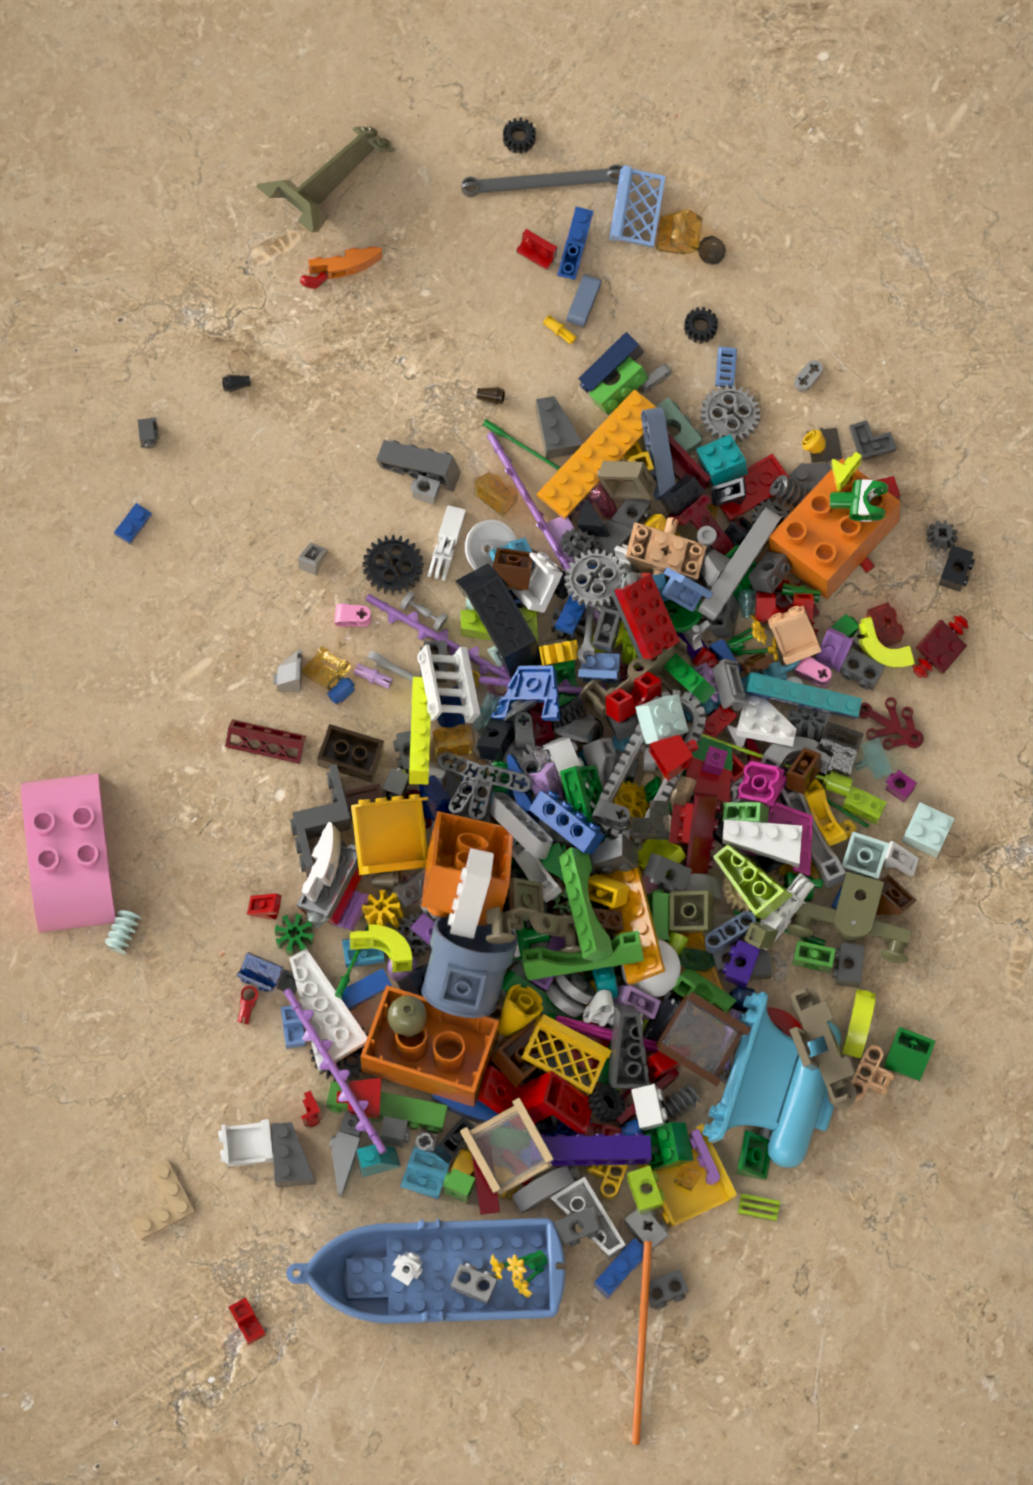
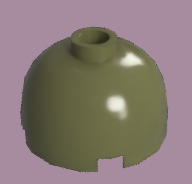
[388,995,427,1037]

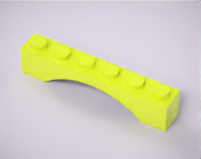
[409,677,431,785]

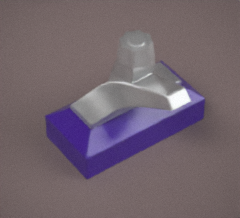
[677,619,712,660]

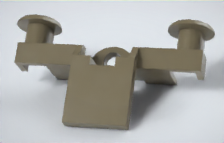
[580,636,687,717]
[486,878,581,953]
[790,988,857,1109]

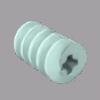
[105,910,142,955]

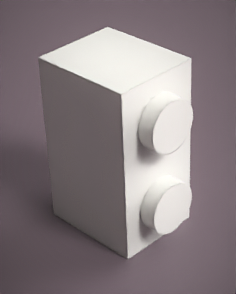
[632,1084,668,1131]

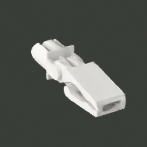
[427,505,466,582]
[760,873,815,950]

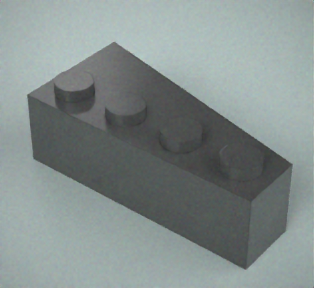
[607,1005,650,1088]

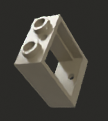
[597,461,657,499]

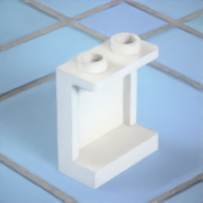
[512,552,563,613]
[218,1119,274,1168]

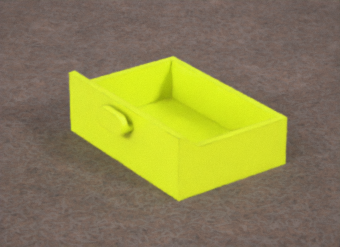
[638,834,687,876]

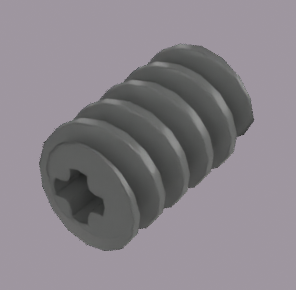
[769,475,811,508]
[661,1084,700,1123]

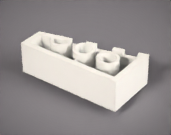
[542,736,597,808]
[722,820,802,868]
[550,1177,626,1258]

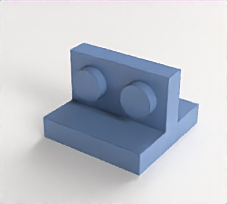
[661,567,713,612]
[578,653,621,683]

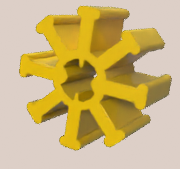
[539,640,579,666]
[362,890,404,929]

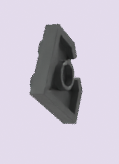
[789,463,832,491]

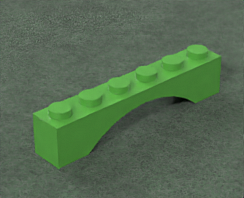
[559,847,613,963]
[522,930,644,980]

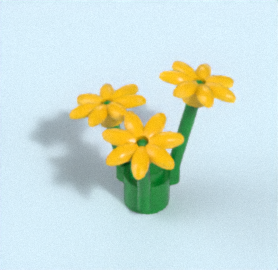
[726,615,778,662]
[490,1250,548,1298]

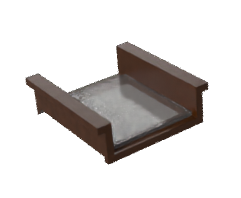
[655,992,751,1087]

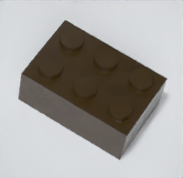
[317,724,384,783]

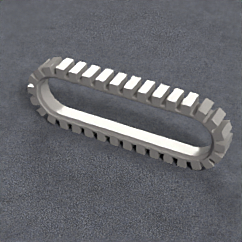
[596,690,706,844]

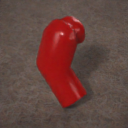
[300,271,328,289]

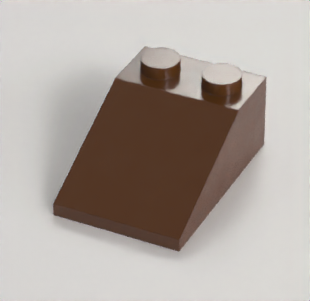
[490,1017,563,1088]

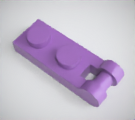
[689,1129,720,1185]

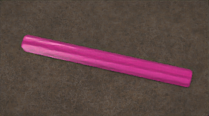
[554,1015,658,1053]

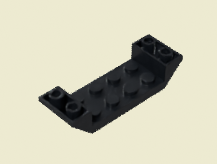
[455,563,542,679]

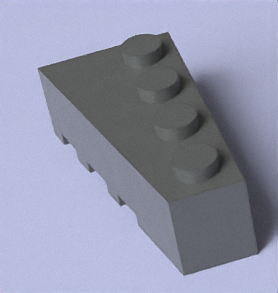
[376,440,461,492]

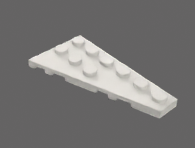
[290,949,367,1072]

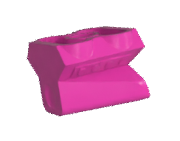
[738,761,787,810]

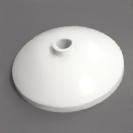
[465,520,517,570]
[622,940,681,998]

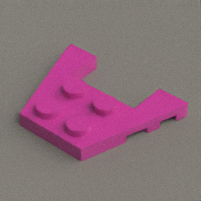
[738,802,813,877]

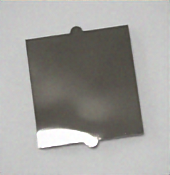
[806,428,842,463]

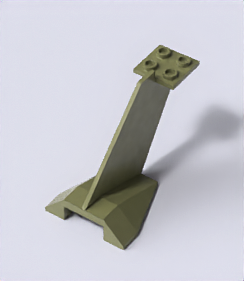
[256,126,395,232]

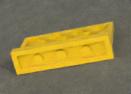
[522,1014,612,1094]

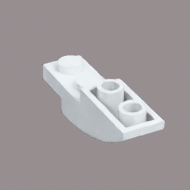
[301,822,341,902]

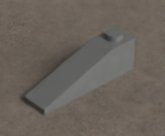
[554,713,600,743]

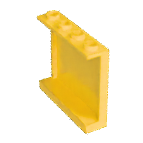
[351,794,428,875]
[638,1124,737,1228]

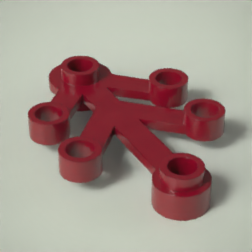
[859,697,924,751]

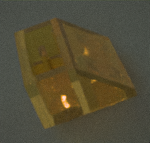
[656,209,702,255]

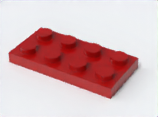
[709,453,789,522]

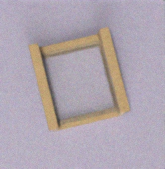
[460,1098,554,1195]

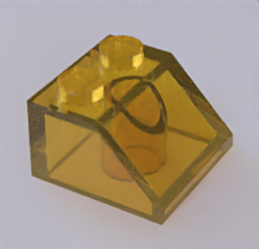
[474,472,518,517]
[432,725,473,758]

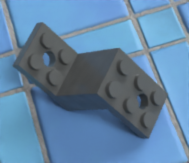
[290,764,351,878]

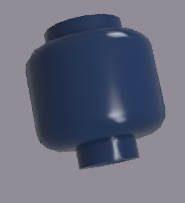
[729,986,756,1013]

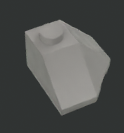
[700,549,731,591]
[274,650,302,692]

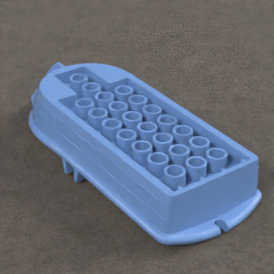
[286,1218,565,1323]

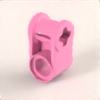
[334,604,372,627]
[794,656,831,688]

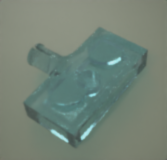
[854,737,893,780]

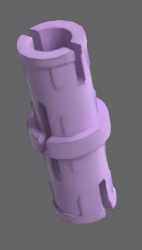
[353,663,393,689]

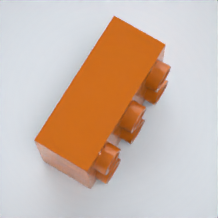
[769,458,901,600]
[421,811,513,926]
[361,985,499,1107]

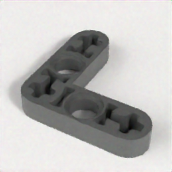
[438,752,487,816]
[469,764,533,820]

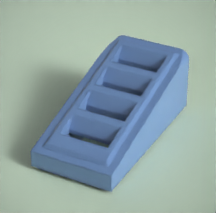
[715,347,737,388]

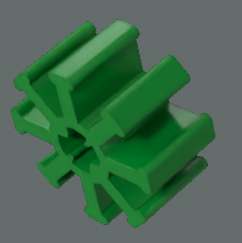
[274,913,314,956]

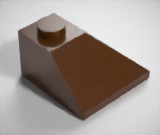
[493,547,534,591]
[861,874,917,915]

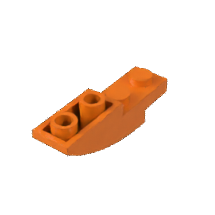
[308,246,382,279]

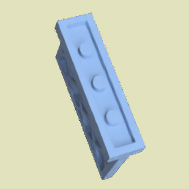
[609,165,665,247]

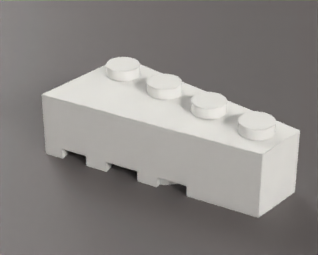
[448,848,494,939]

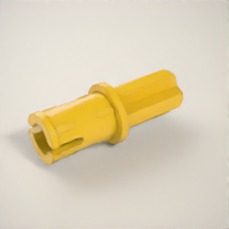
[543,315,577,344]

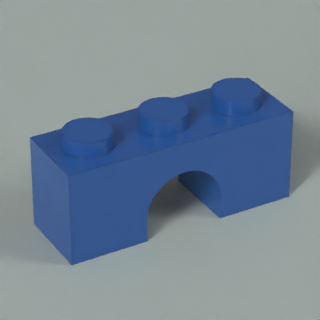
[593,1238,644,1299]

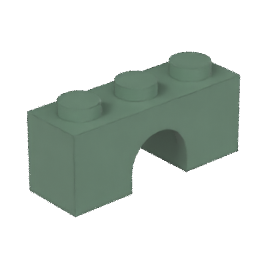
[656,397,702,454]

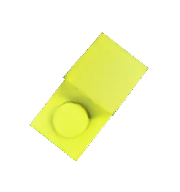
[832,452,862,492]

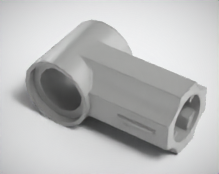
[415,1129,438,1152]

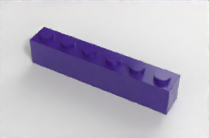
[530,1133,651,1166]

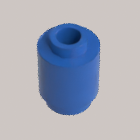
[327,677,355,705]

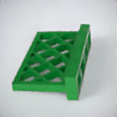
[560,765,610,842]

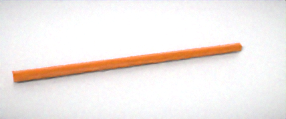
[632,1241,652,1445]

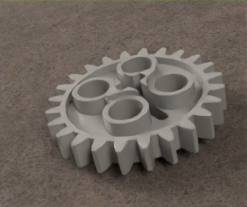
[700,385,761,442]
[564,549,626,609]

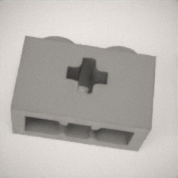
[624,1209,668,1250]

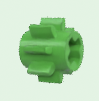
[553,890,571,914]

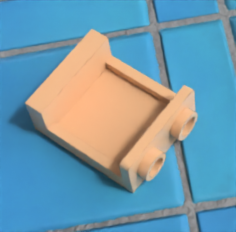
[768,606,821,665]

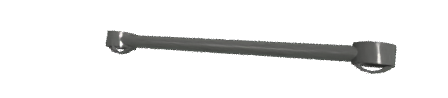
[462,164,622,197]

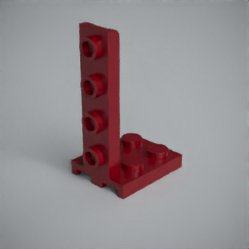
[665,495,735,556]

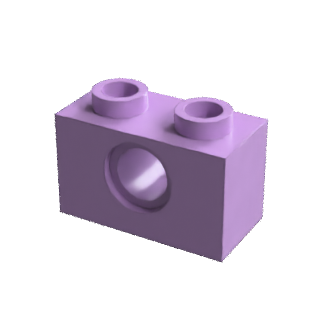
[613,985,661,1020]

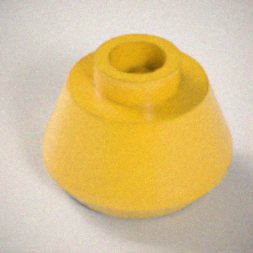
[802,429,826,454]

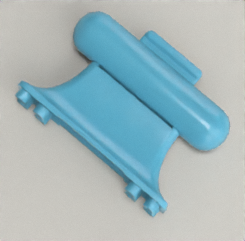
[703,992,841,1168]

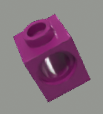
[702,746,728,776]
[885,770,917,803]

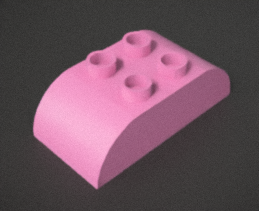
[21,773,116,933]

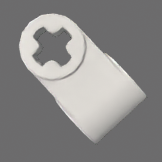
[583,990,615,1027]

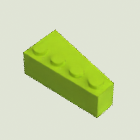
[460,608,538,642]
[713,844,793,920]

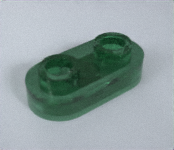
[678,948,715,972]

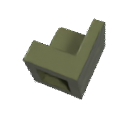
[744,922,779,949]

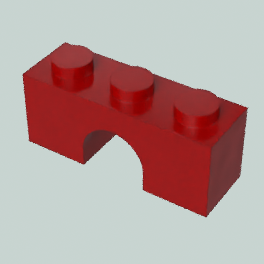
[755,592,814,622]
[606,671,661,723]

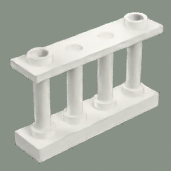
[418,644,480,723]

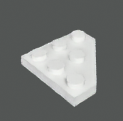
[736,695,797,747]

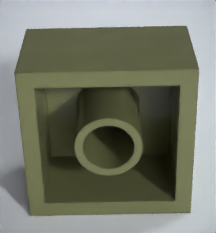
[670,891,714,933]

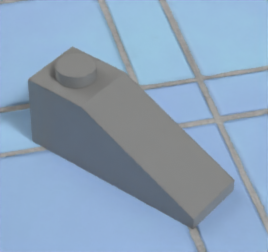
[329,1131,360,1198]

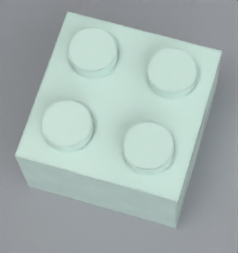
[635,695,689,744]
[901,802,955,858]
[842,832,890,880]

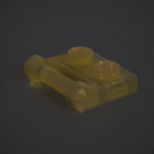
[302,646,351,691]

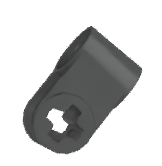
[514,712,535,750]
[591,799,630,831]

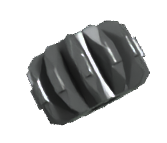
[926,520,958,552]

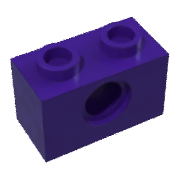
[722,940,760,988]

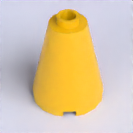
[499,984,544,1037]

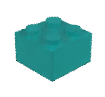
[696,434,748,487]

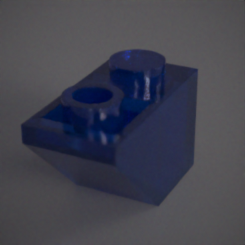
[419,775,453,820]

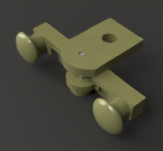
[786,872,912,964]

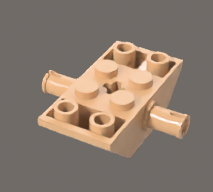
[625,518,706,581]

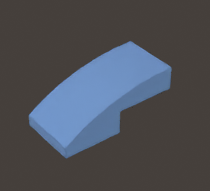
[281,1006,306,1049]

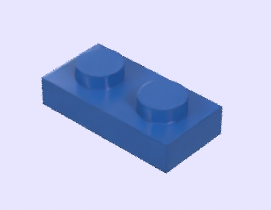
[114,503,152,544]

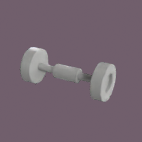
[697,526,716,554]
[400,591,448,631]

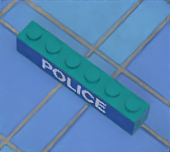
[744,672,862,719]

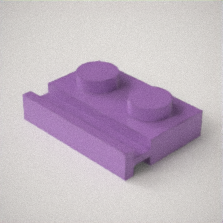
[815,627,854,672]
[330,891,369,931]

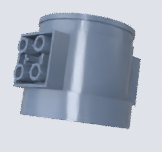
[422,916,518,1018]

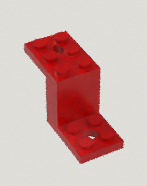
[478,1065,593,1134]

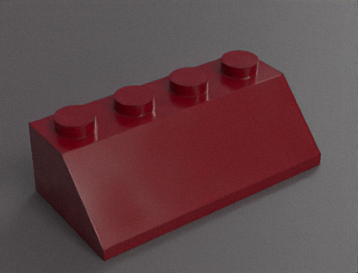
[685,792,721,874]

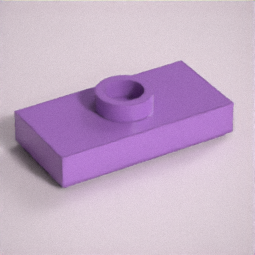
[410,913,435,946]

